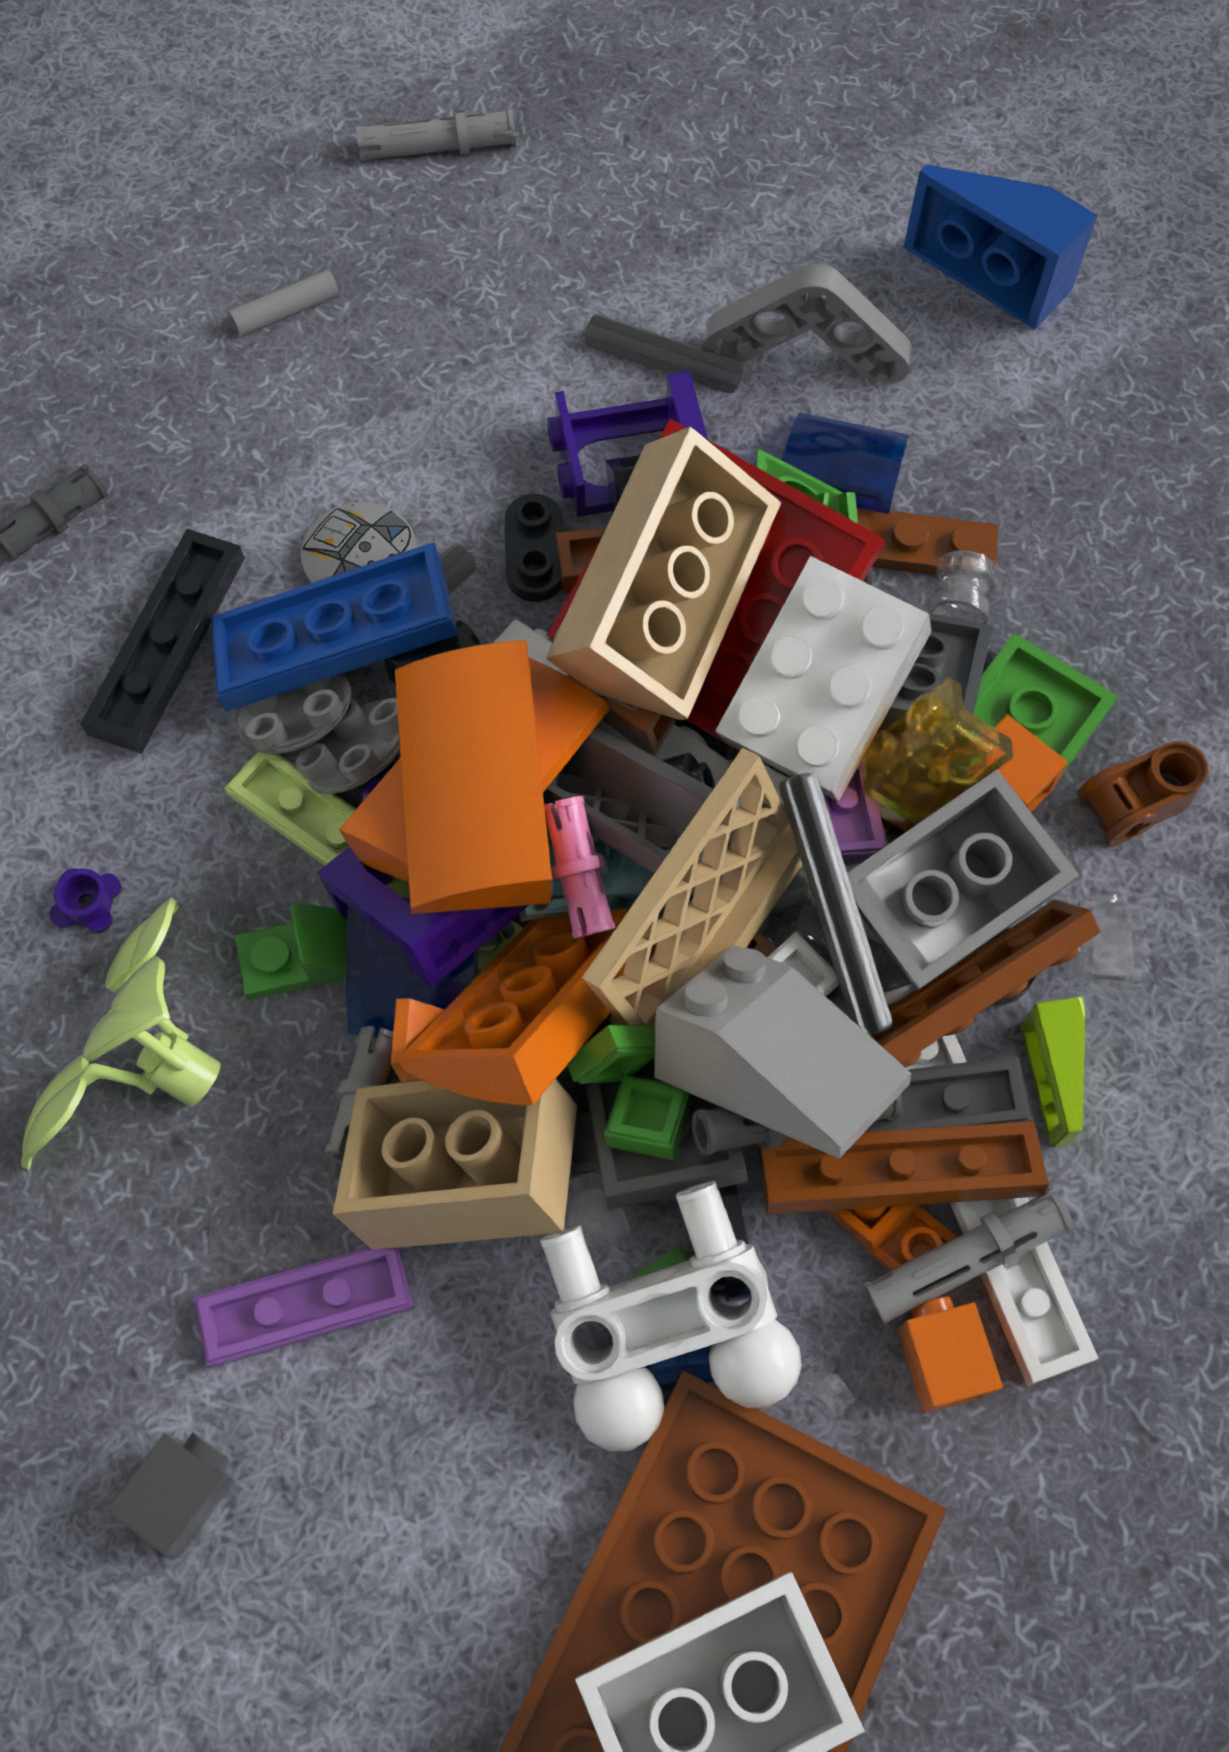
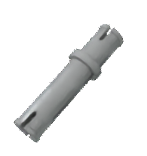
[356,109,516,162]
[863,1188,1075,1325]

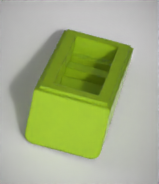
[1020,997,1085,1148]

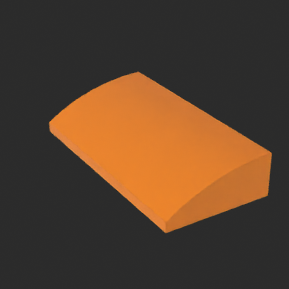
[395,640,552,914]
[339,657,610,883]
[398,909,657,1106]

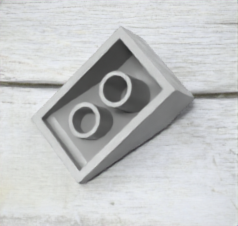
[847,769,1079,991]
[654,945,911,1159]

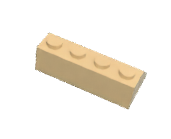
[546,426,781,720]

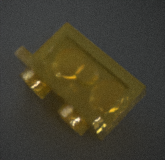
[862,677,1014,825]

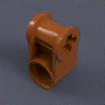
[1077,741,1208,847]

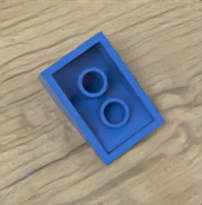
[903,164,1098,330]

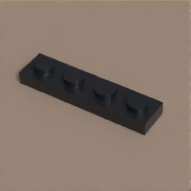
[80,529,245,754]

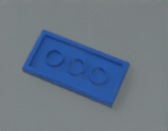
[210,542,458,712]

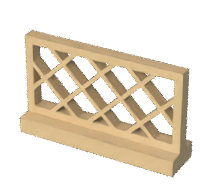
[582,748,803,1025]

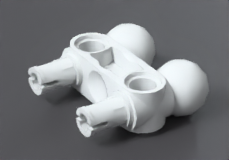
[540,1180,802,1451]

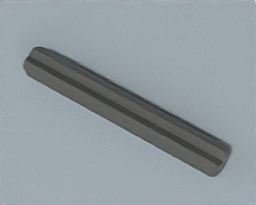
[779,773,892,1036]

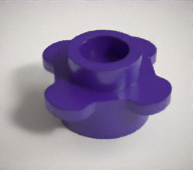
[49,868,122,933]

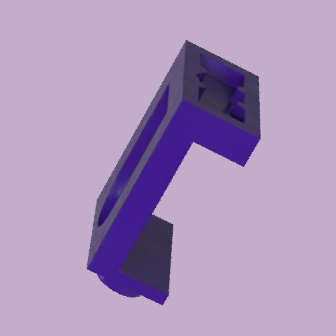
[547,371,708,517]
[317,846,529,988]

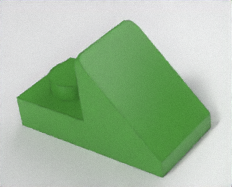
[235,903,376,1001]

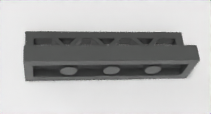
[543,725,713,874]

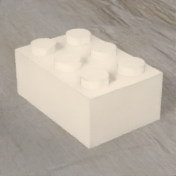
[716,556,932,802]
[575,1572,865,1752]

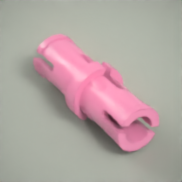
[544,796,616,939]

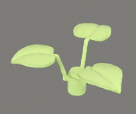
[21,897,221,1171]

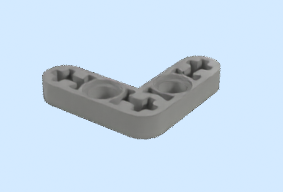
[703,264,911,382]

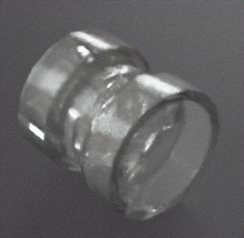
[928,551,996,624]

